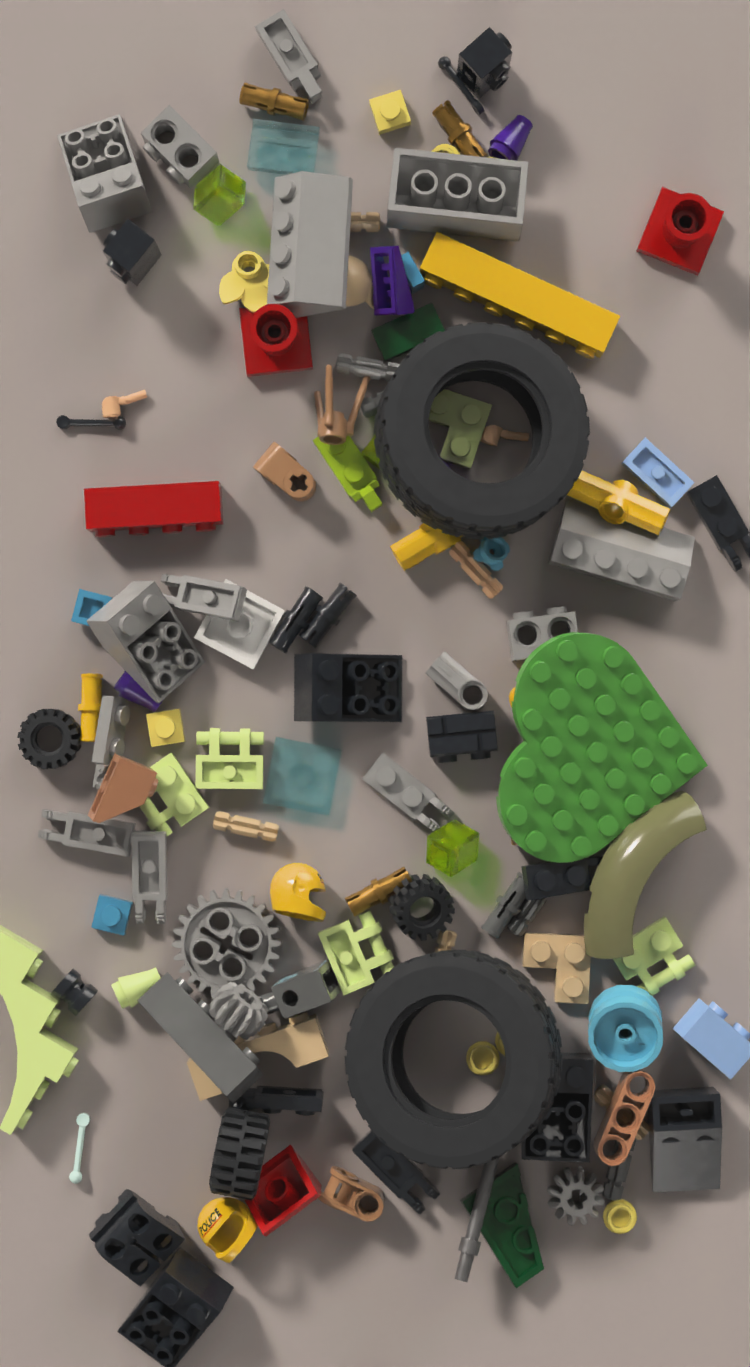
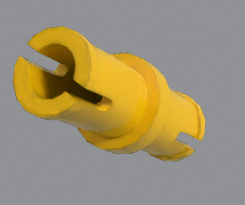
[78,673,103,742]

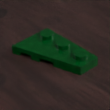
[460,1162,544,1288]

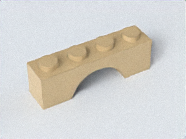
[187,1011,329,1101]

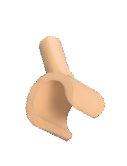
[102,390,147,418]
[480,425,529,447]

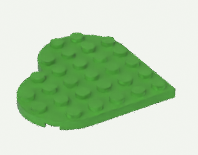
[496,632,708,863]

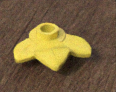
[219,251,269,313]

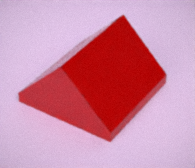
[244,1144,322,1237]

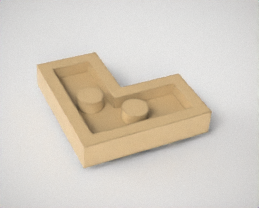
[522,932,591,1004]

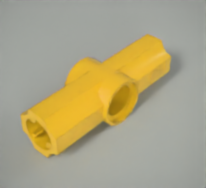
[567,470,671,535]
[390,523,463,571]

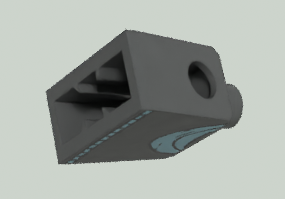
[259,959,341,1018]

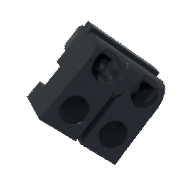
[89,1189,185,1287]

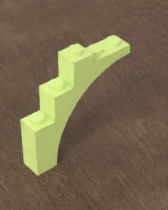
[0,925,79,1135]

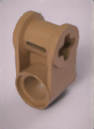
[253,442,317,502]
[318,1166,385,1222]

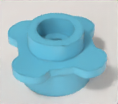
[473,537,510,571]

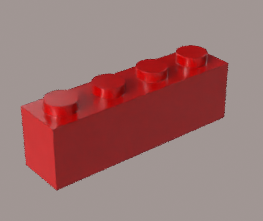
[84,481,224,537]

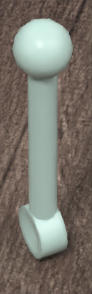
[69,1113,90,1184]

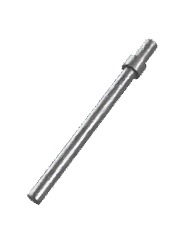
[454,1157,500,1282]

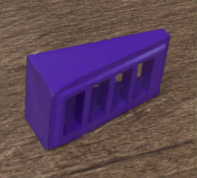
[370,245,414,316]

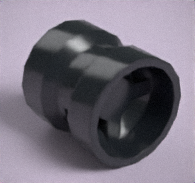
[51,968,98,1016]

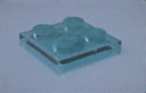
[263,737,342,816]

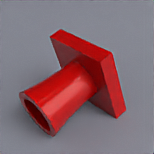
[636,187,724,276]
[239,304,313,377]

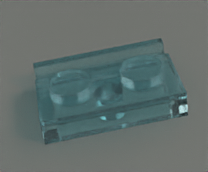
[247,119,320,175]

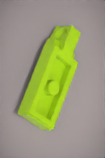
[312,436,383,513]

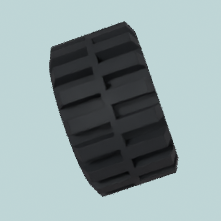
[209,1107,270,1201]

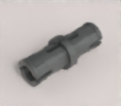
[481,872,526,939]

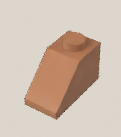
[88,753,158,823]

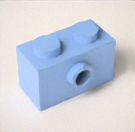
[673,998,750,1079]

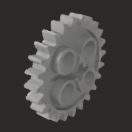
[172,888,282,997]

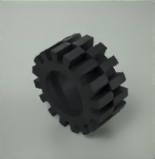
[17,709,81,769]
[389,874,455,941]

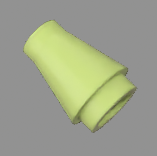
[111,967,161,1009]

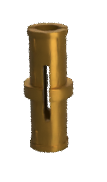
[239,82,309,121]
[432,100,488,157]
[345,866,412,917]

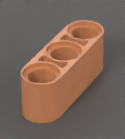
[593,1069,655,1166]

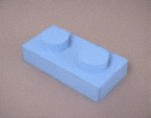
[621,437,695,508]

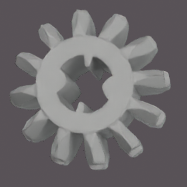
[209,982,268,1040]
[547,1166,605,1226]

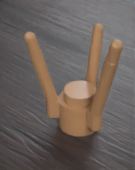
[314,365,370,445]

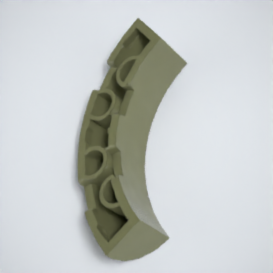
[584,790,707,959]

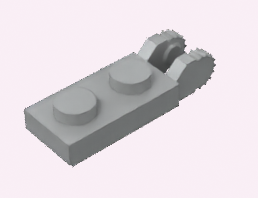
[160,574,247,622]
[362,753,455,835]
[38,809,136,857]
[131,831,168,924]

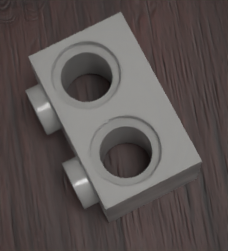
[141,105,219,189]
[506,606,578,661]

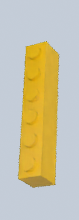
[420,232,620,359]

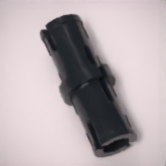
[299,583,357,648]
[269,586,323,654]

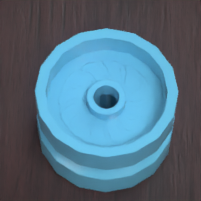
[588,985,663,1072]

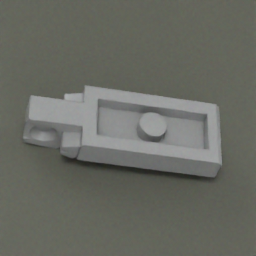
[255,9,323,104]
[91,695,130,789]

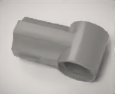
[426,651,488,712]

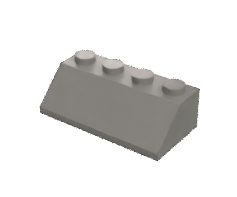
[386,148,529,241]
[267,171,353,318]
[547,499,695,601]

